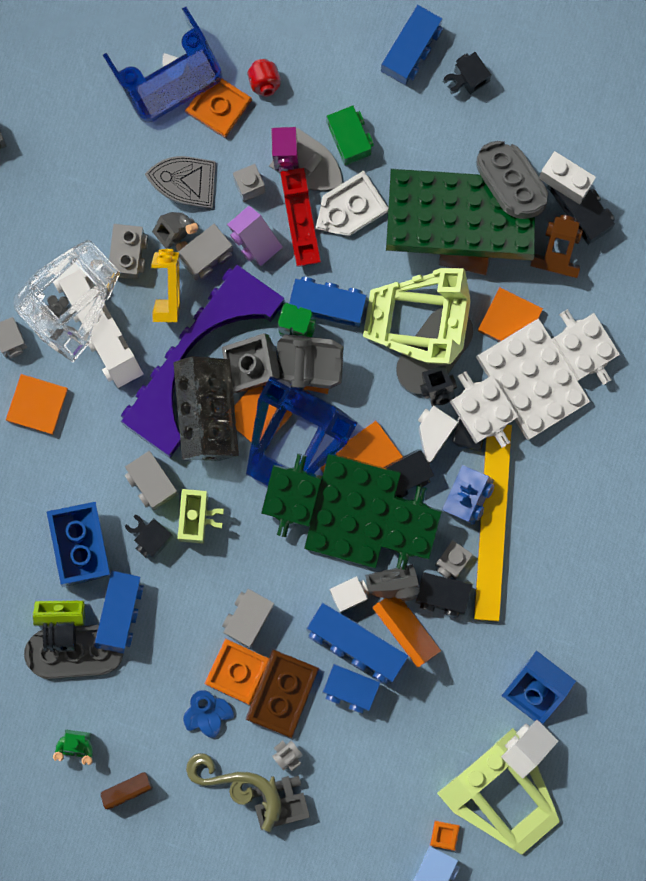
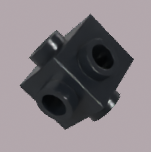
[420,365,457,406]

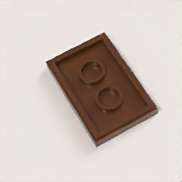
[245,649,319,738]

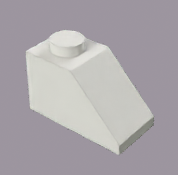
[418,405,458,465]

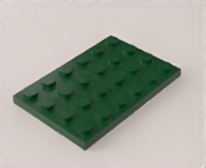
[386,169,535,260]

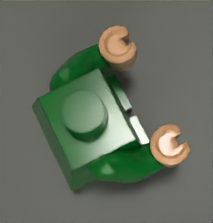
[53,729,93,765]

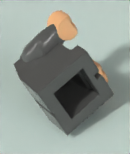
[152,212,199,251]

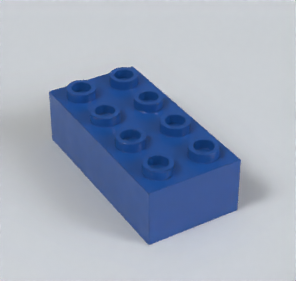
[307,602,408,685]

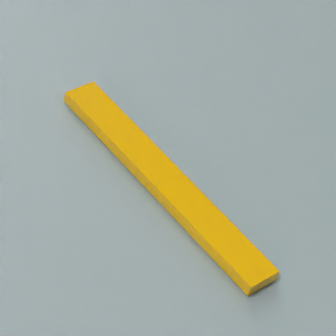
[474,425,512,622]

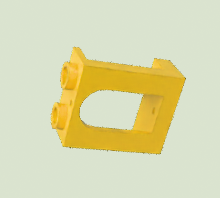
[151,249,180,322]

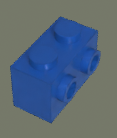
[322,664,380,714]

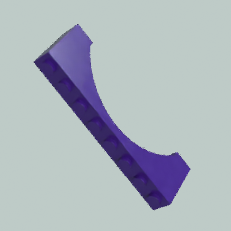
[121,265,285,459]

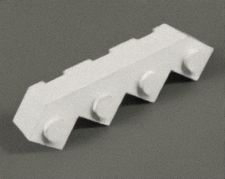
[52,256,143,388]

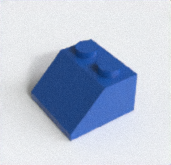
[501,650,576,725]

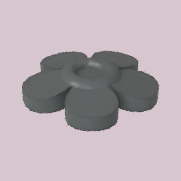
[42,295,70,322]

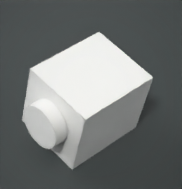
[330,576,369,613]

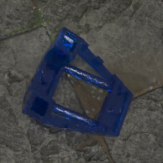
[246,376,358,486]

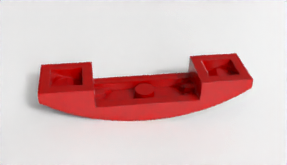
[280,168,321,267]

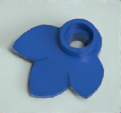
[183,690,234,738]

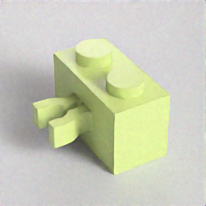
[178,489,224,544]

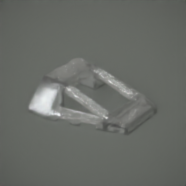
[14,240,120,362]

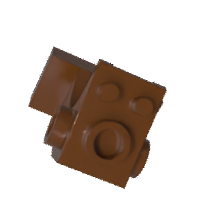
[530,215,582,278]

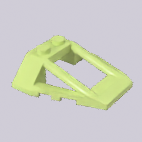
[363,268,471,364]
[437,728,560,855]

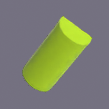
[33,600,85,626]

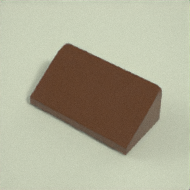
[100,772,153,810]

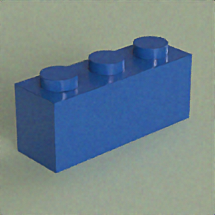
[381,4,444,86]
[289,277,367,328]
[95,570,144,654]

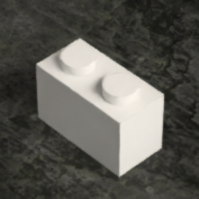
[539,151,596,204]
[501,720,558,779]

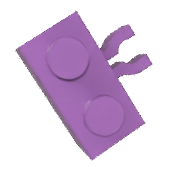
[227,206,283,266]

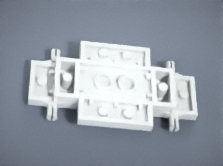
[450,309,620,448]

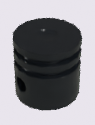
[43,622,76,653]

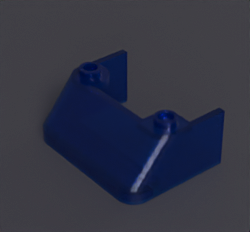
[103,6,222,123]

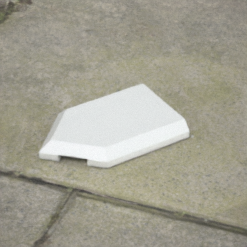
[316,171,388,236]

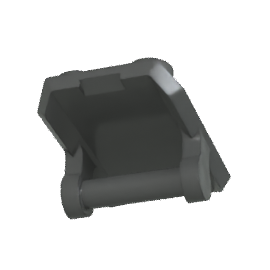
[277,334,343,389]

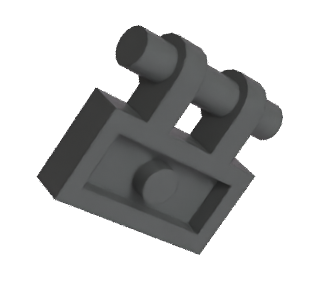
[252,776,310,830]

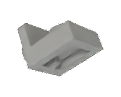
[435,540,473,579]

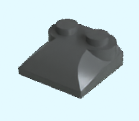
[222,333,280,394]
[365,564,420,602]

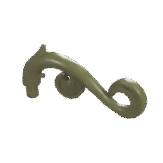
[186,753,281,832]

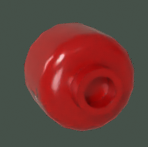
[247,59,281,97]

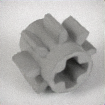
[272,740,303,771]

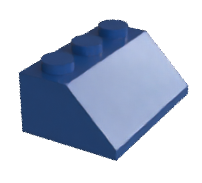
[46,501,110,587]

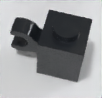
[443,51,491,94]
[125,515,174,559]

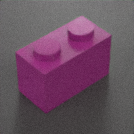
[271,127,299,172]

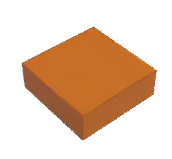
[430,820,459,851]

